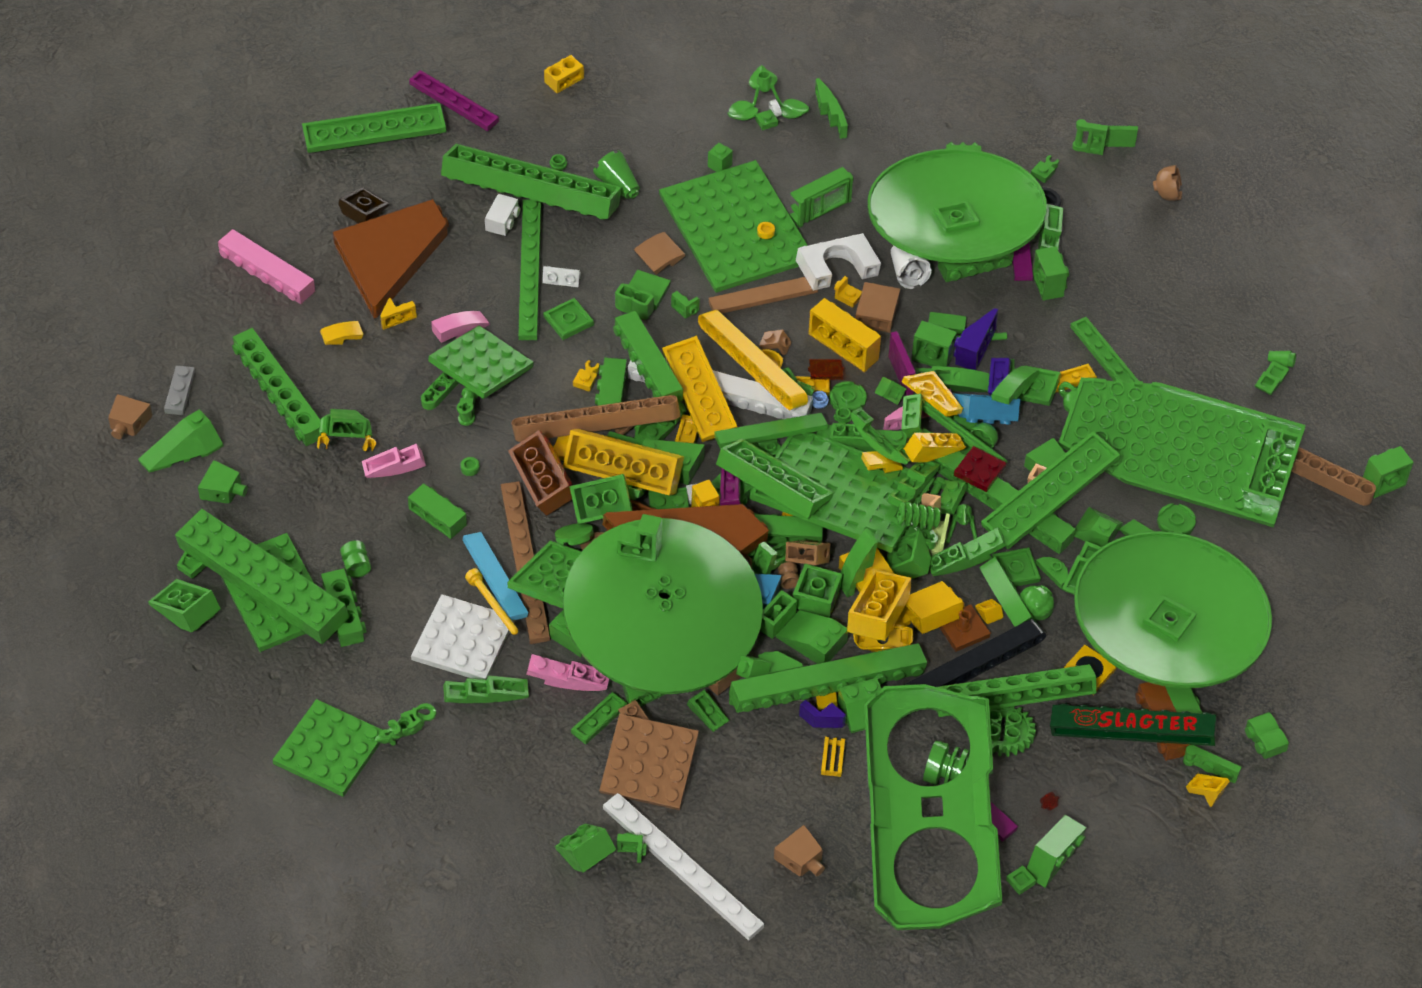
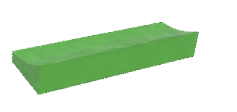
[716,439,834,519]

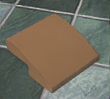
[634,232,686,275]

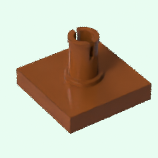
[939,604,991,652]

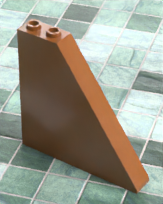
[333,199,449,318]
[602,504,769,557]

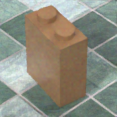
[855,282,900,333]

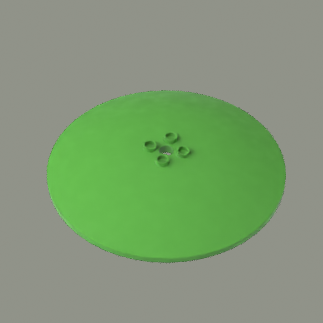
[868,149,1047,263]
[563,518,763,694]
[1074,531,1272,688]

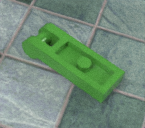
[1183,745,1242,783]

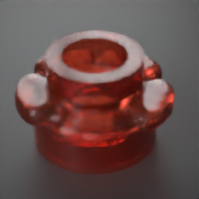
[1040,792,1059,811]

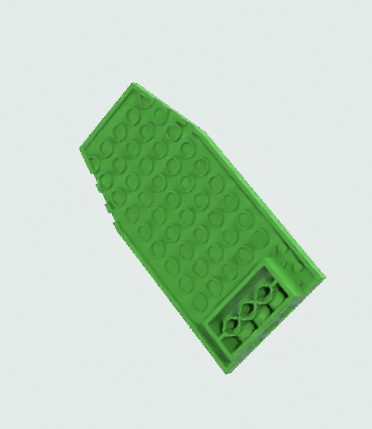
[1058,377,1306,528]

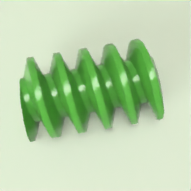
[897,501,940,531]

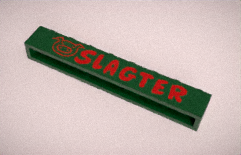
[1050,704,1217,746]

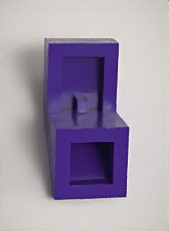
[799,700,846,728]

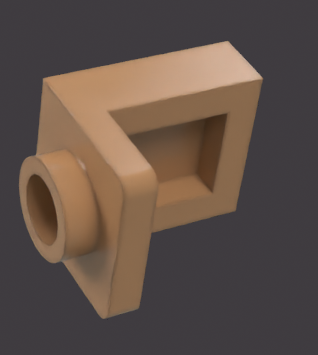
[759,330,791,355]

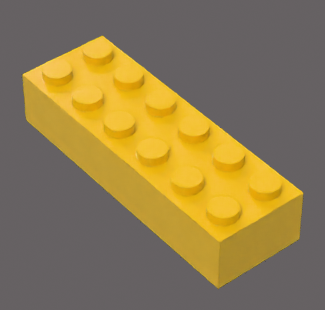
[563,429,684,496]

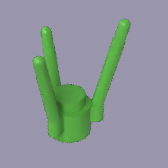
[946,504,978,543]

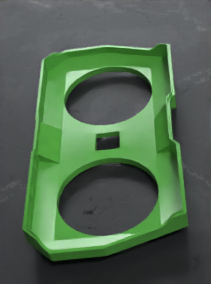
[864,684,1002,930]

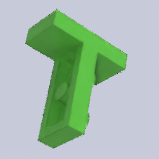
[752,540,800,574]

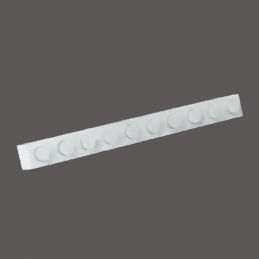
[628,358,813,419]

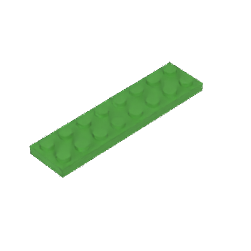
[302,103,446,153]
[981,431,1120,549]

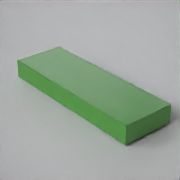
[571,692,627,745]

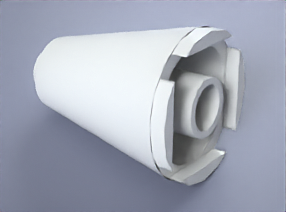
[891,246,931,289]

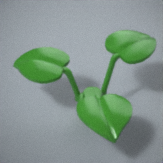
[727,65,809,120]

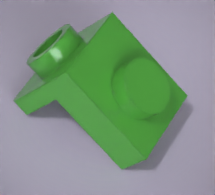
[617,833,647,863]

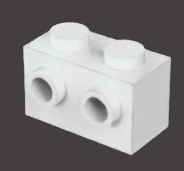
[485,194,520,236]

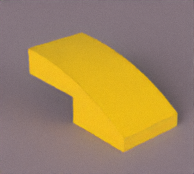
[320,321,363,345]
[861,451,903,473]

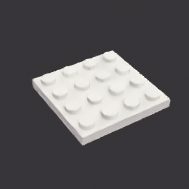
[411,594,515,680]

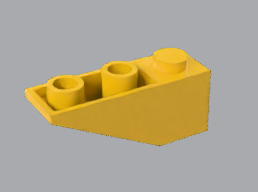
[903,433,966,462]

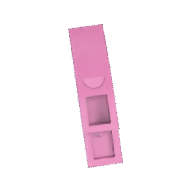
[526,654,609,691]

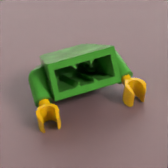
[317,409,376,452]

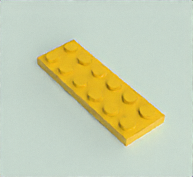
[662,336,737,442]

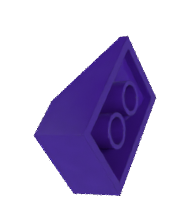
[953,308,998,371]

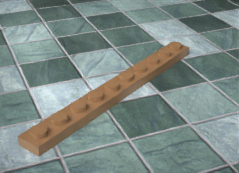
[501,482,550,644]

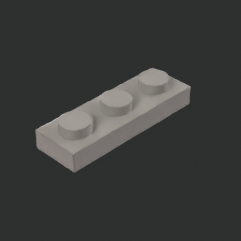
[164,366,195,415]

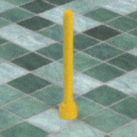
[465,568,518,635]

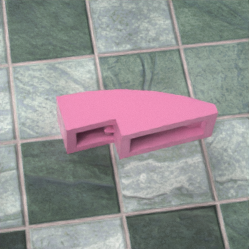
[431,311,489,343]
[362,443,426,478]

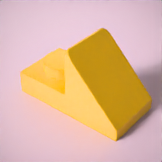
[380,298,417,330]
[1186,773,1230,807]

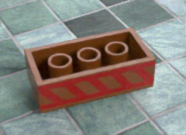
[508,430,573,516]

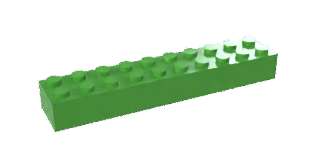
[441,144,622,219]
[175,509,349,645]

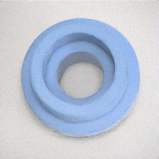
[812,391,829,409]

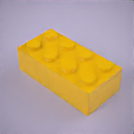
[808,298,881,372]
[847,569,911,641]

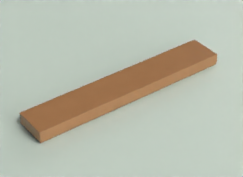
[709,277,818,314]

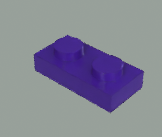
[988,358,1011,395]

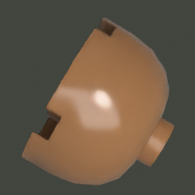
[1153,165,1182,201]

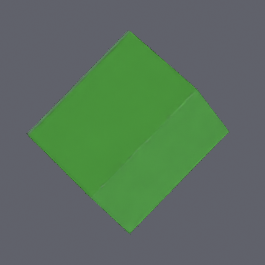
[1104,125,1138,147]

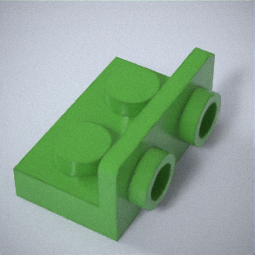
[634,421,675,443]

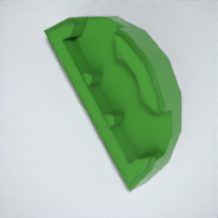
[1035,557,1068,589]

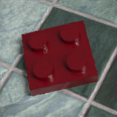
[954,446,1006,492]

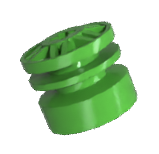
[923,740,970,785]

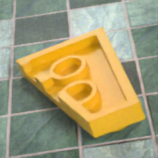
[902,371,963,417]

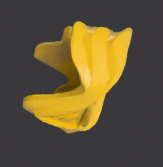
[853,621,913,652]

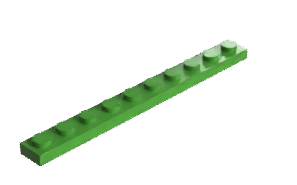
[518,200,541,340]

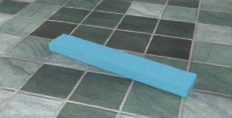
[462,532,528,621]

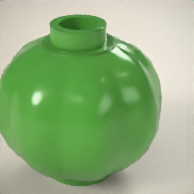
[1020,585,1054,621]

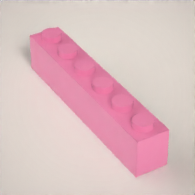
[218,229,315,304]

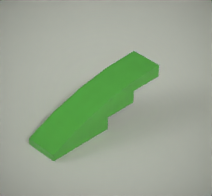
[815,78,848,139]
[991,366,1039,405]
[887,460,941,507]
[841,528,878,597]
[979,557,1033,627]
[443,676,529,703]

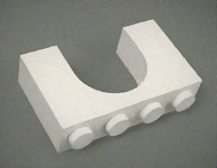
[796,233,881,291]

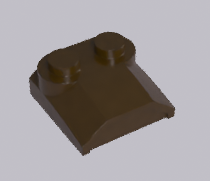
[338,187,389,224]

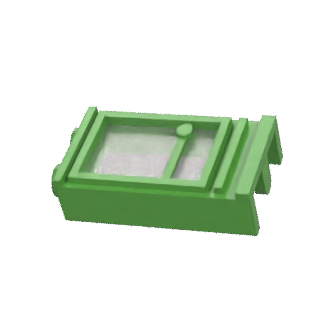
[789,167,854,228]

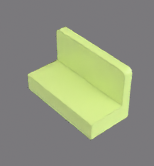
[929,513,950,556]

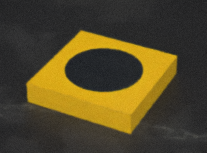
[1064,644,1117,695]

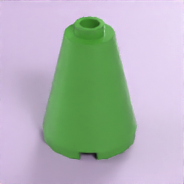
[593,150,640,199]

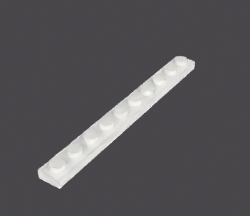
[603,793,764,941]

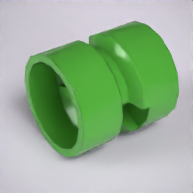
[340,541,371,578]

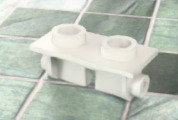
[543,266,581,287]

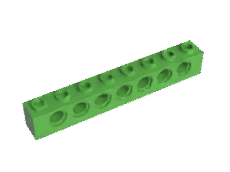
[232,328,321,446]
[936,664,1097,717]

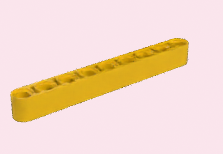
[698,310,808,410]

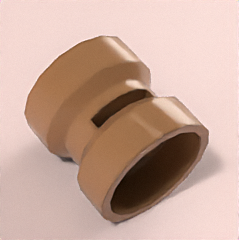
[778,562,799,589]

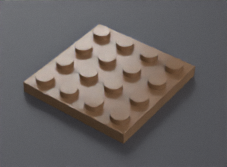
[599,714,699,810]

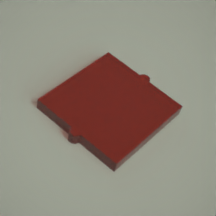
[808,359,844,380]

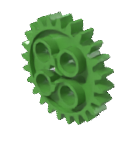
[989,706,1036,757]

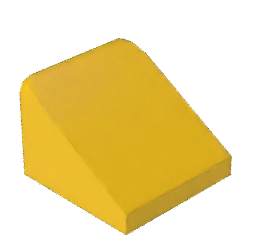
[975,599,1003,624]

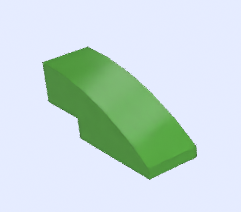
[1038,204,1063,249]
[1062,541,1102,595]

